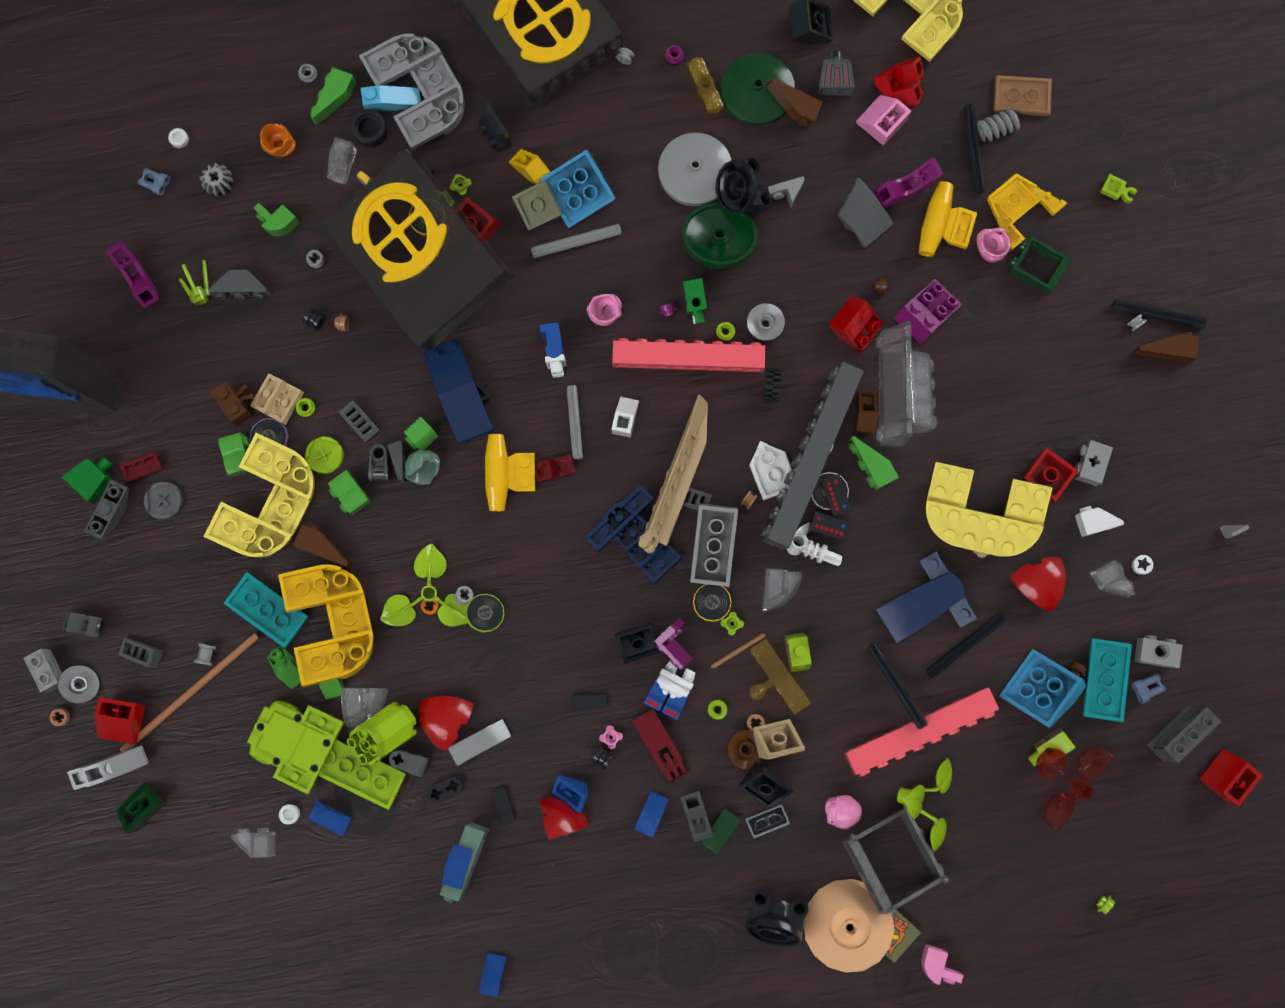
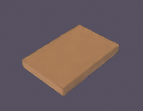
[993,75,1052,116]

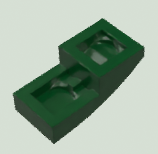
[700,808,740,855]

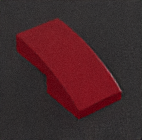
[535,454,576,483]

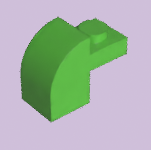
[254,203,300,236]

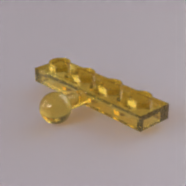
[750,639,811,715]

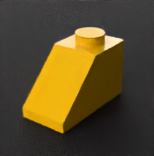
[509,149,550,184]

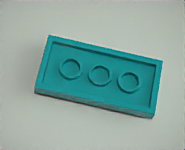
[223,572,309,648]
[1082,638,1132,722]

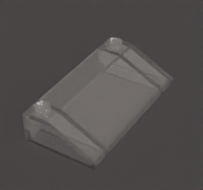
[876,321,912,447]

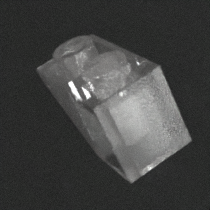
[1090,560,1135,597]
[231,828,276,858]

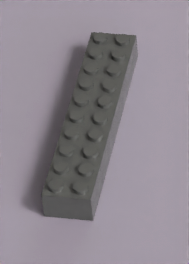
[761,362,864,550]

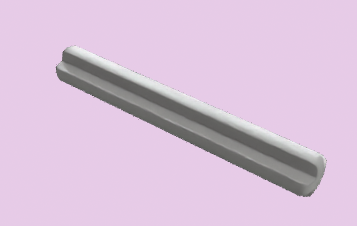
[567,385,583,460]

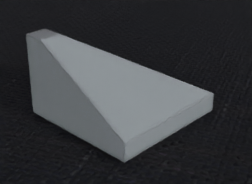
[1219,525,1250,539]

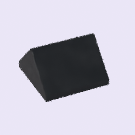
[614,622,661,664]
[739,762,794,809]

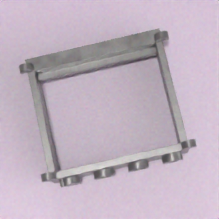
[842,804,949,916]

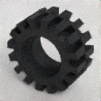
[763,368,782,403]

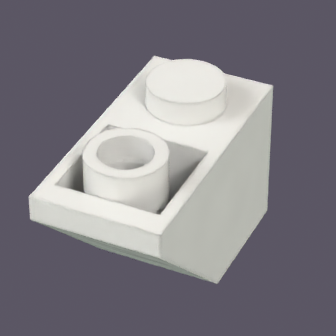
[612,397,639,438]

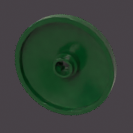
[721,53,795,126]
[682,203,758,269]

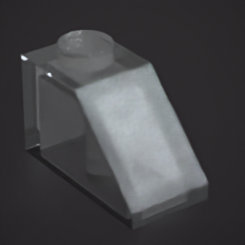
[327,137,357,184]

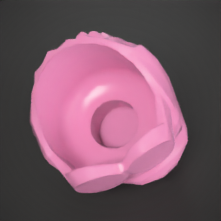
[977,228,1011,263]
[587,294,622,326]
[825,795,862,829]

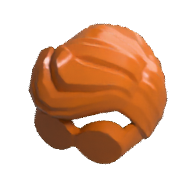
[260,124,296,157]

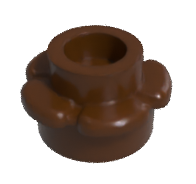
[875,276,887,294]
[1067,662,1087,678]

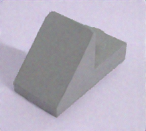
[767,176,805,208]

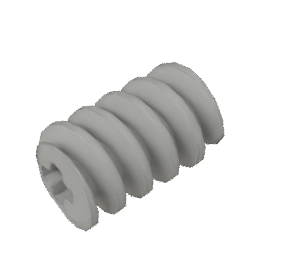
[977,109,1020,142]

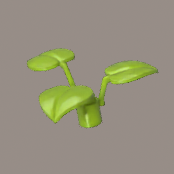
[380,544,468,627]
[897,757,952,852]

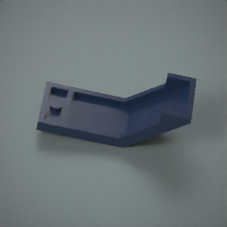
[422,339,494,445]

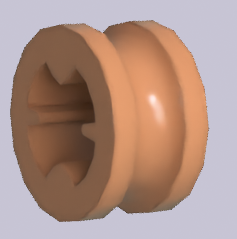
[740,491,758,510]
[50,708,70,726]
[747,714,765,731]

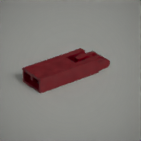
[632,709,687,782]

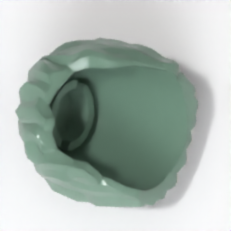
[405,449,440,485]

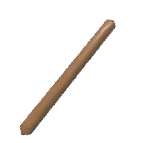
[710,633,766,669]

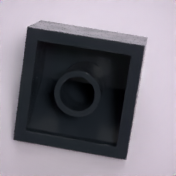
[789,0,833,45]

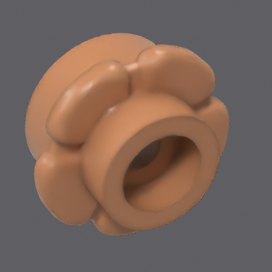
[334,314,350,332]

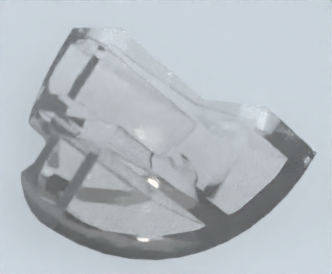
[762,568,802,610]
[341,688,388,728]

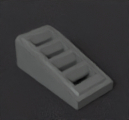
[339,401,380,443]
[388,440,406,483]
[682,487,712,512]
[118,637,163,669]

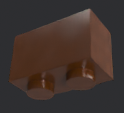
[210,381,255,426]

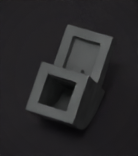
[62,611,102,637]
[680,791,713,842]

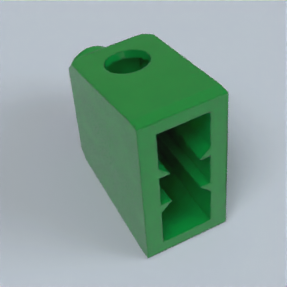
[682,278,707,324]
[62,457,112,504]

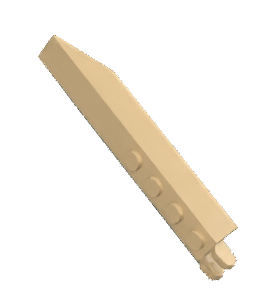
[638,394,708,554]

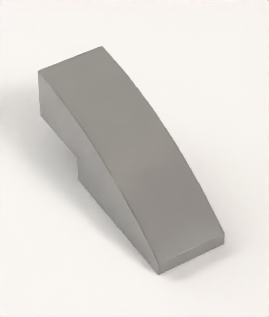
[448,719,511,766]

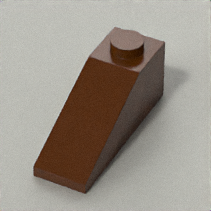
[766,78,822,127]
[1134,332,1200,363]
[293,523,352,568]

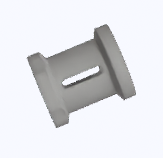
[194,643,216,666]

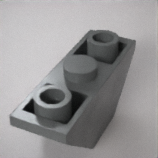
[209,270,271,300]
[84,480,129,540]

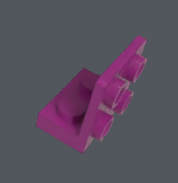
[654,618,693,670]

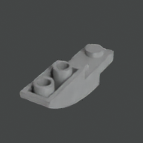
[67,745,149,790]

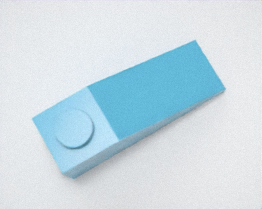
[361,85,421,113]

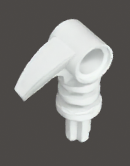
[787,522,842,566]

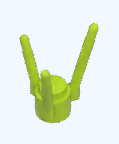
[179,260,211,305]

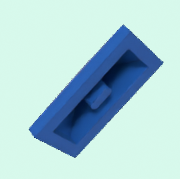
[552,775,588,813]
[308,801,352,836]
[442,844,473,890]
[479,953,507,997]

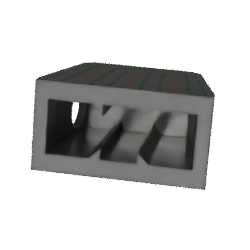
[817,50,855,96]

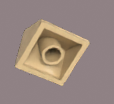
[753,719,805,760]

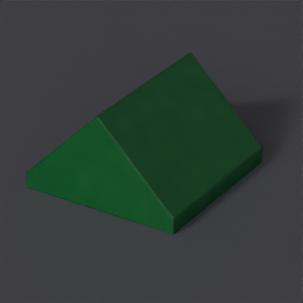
[116,782,166,834]

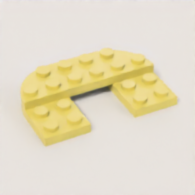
[853,0,963,62]
[203,433,315,557]
[926,462,1052,557]

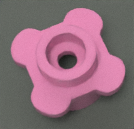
[599,725,623,749]

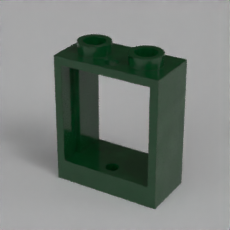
[1009,236,1071,295]

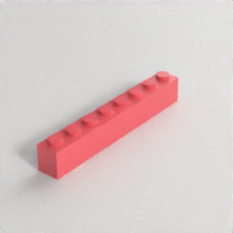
[612,338,765,372]
[844,688,999,777]

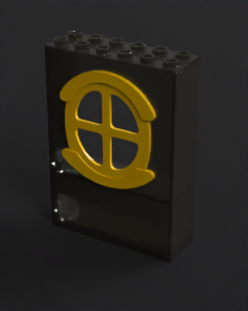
[455,0,623,109]
[323,149,514,350]

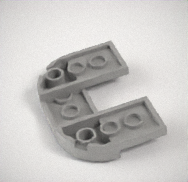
[359,34,465,150]

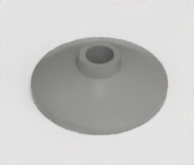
[747,303,785,341]
[58,665,99,703]

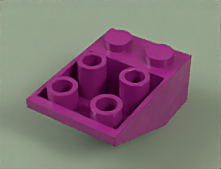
[894,279,962,344]

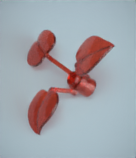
[1036,748,1115,830]

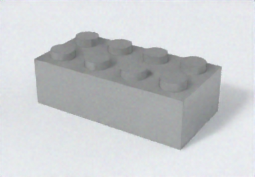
[690,503,738,587]

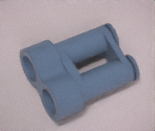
[138,168,170,196]
[1131,673,1166,704]

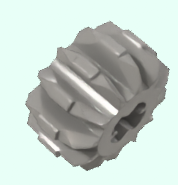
[200,163,233,196]

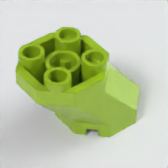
[347,702,416,765]

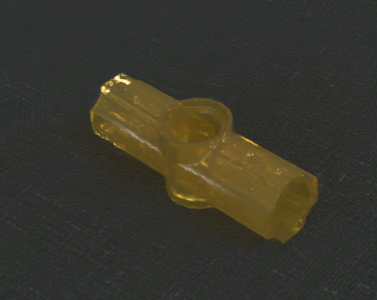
[687,57,724,114]

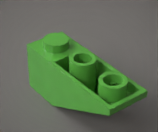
[311,67,357,125]
[848,436,899,491]

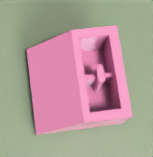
[856,95,911,146]

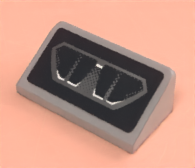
[746,804,790,838]

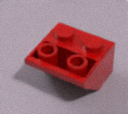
[829,296,884,353]
[94,697,146,744]
[1198,749,1263,807]

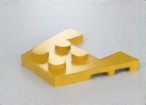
[987,173,1067,251]

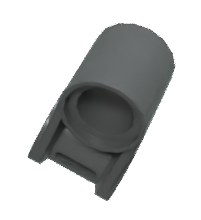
[368,444,391,481]
[389,750,429,777]

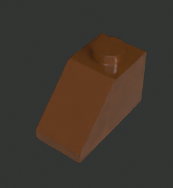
[855,391,879,433]

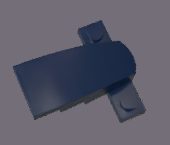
[584,485,682,585]
[876,551,978,643]

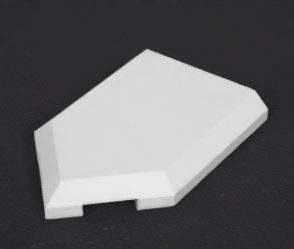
[749,441,792,500]

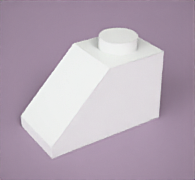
[1075,506,1124,537]

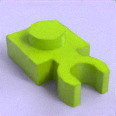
[1100,174,1137,203]

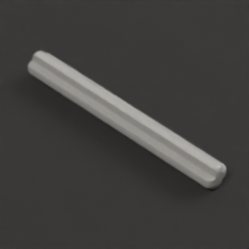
[531,224,622,258]

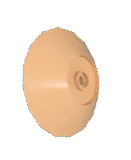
[804,879,894,973]

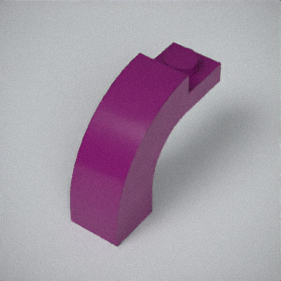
[874,158,943,207]
[105,240,160,309]

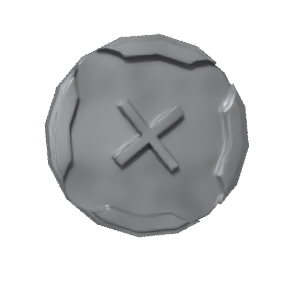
[144,482,184,520]

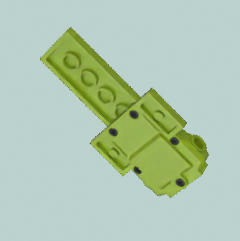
[247,701,407,810]

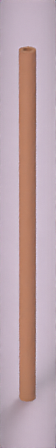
[120,632,260,752]

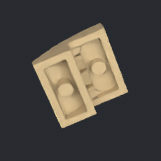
[250,374,304,425]

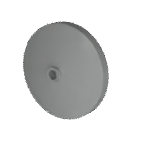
[658,133,731,206]

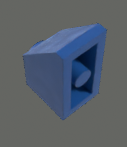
[634,791,669,838]

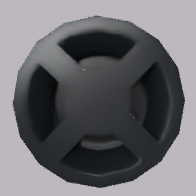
[303,308,326,331]
[591,746,614,770]

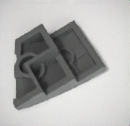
[838,177,894,247]

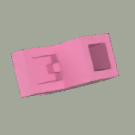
[921,944,963,985]

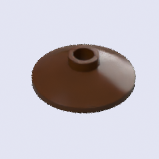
[727,730,763,769]

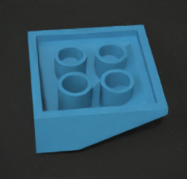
[539,150,616,228]
[999,649,1086,728]

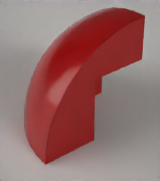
[873,56,924,106]
[1009,557,1066,612]
[419,696,474,751]
[540,797,589,840]

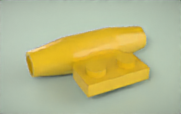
[919,181,977,257]
[485,434,535,511]

